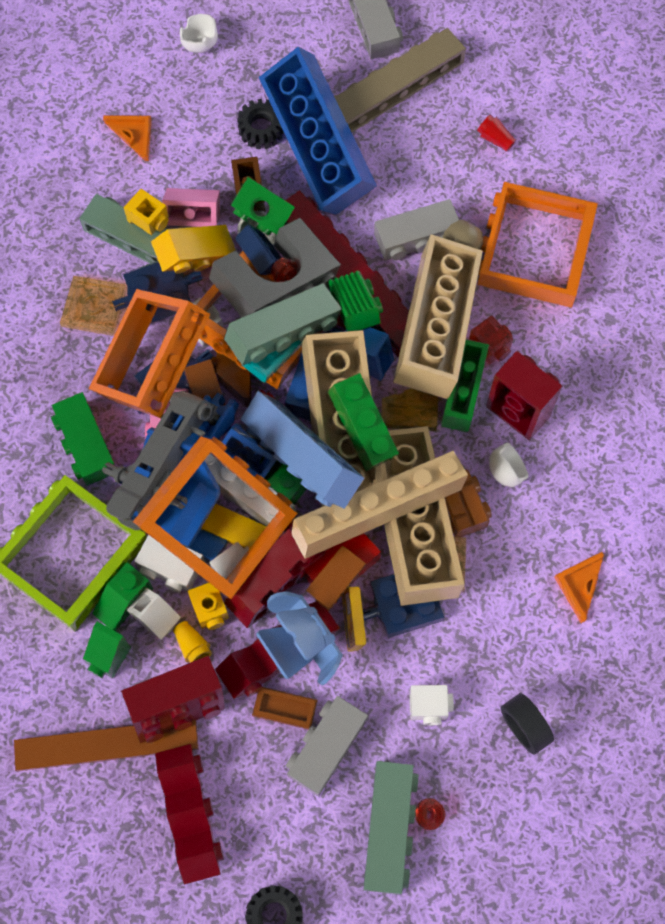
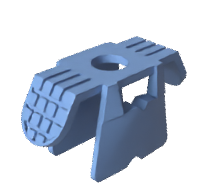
[256,592,343,685]

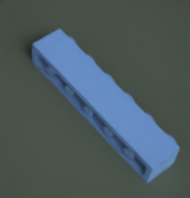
[241,391,364,509]

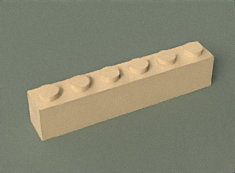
[291,450,468,559]

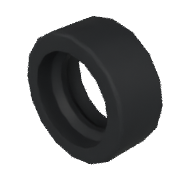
[500,693,554,755]

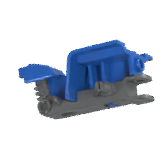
[103,391,239,548]

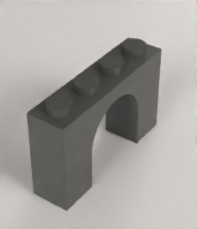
[209,218,340,318]

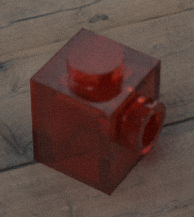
[469,315,513,365]

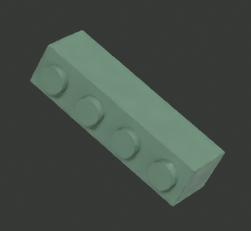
[79,194,168,264]
[224,283,342,366]
[363,761,419,895]

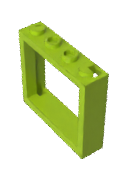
[0,475,147,632]

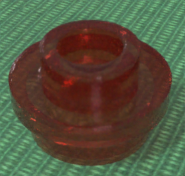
[271,258,297,282]
[415,798,445,830]

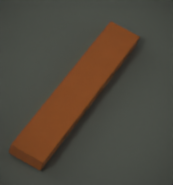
[14,720,199,772]

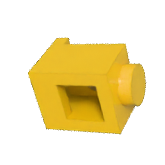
[124,189,169,236]

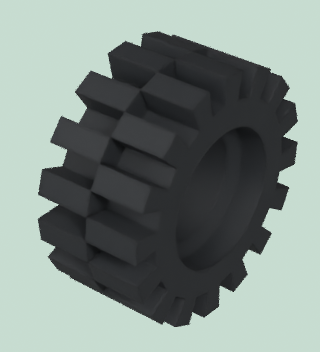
[237,99,284,149]
[245,885,303,924]

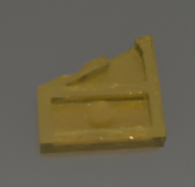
[381,388,438,431]

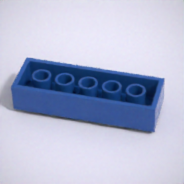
[258,47,377,215]

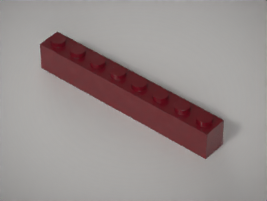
[284,190,410,358]

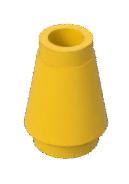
[173,621,212,663]

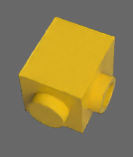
[188,583,229,630]

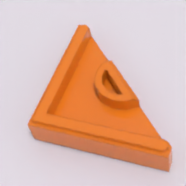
[103,115,152,161]
[554,552,604,624]

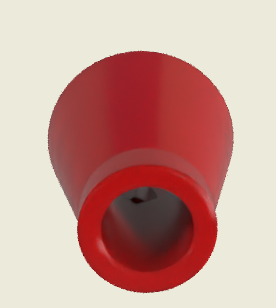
[477,114,516,152]

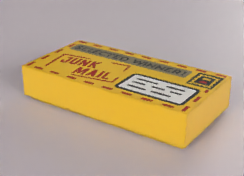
[342,587,366,652]

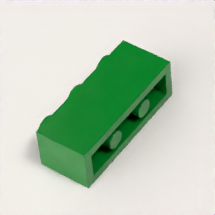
[441,339,489,433]
[328,373,399,471]
[50,392,115,486]

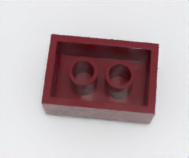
[486,351,563,441]
[121,655,225,743]

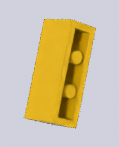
[151,225,236,274]

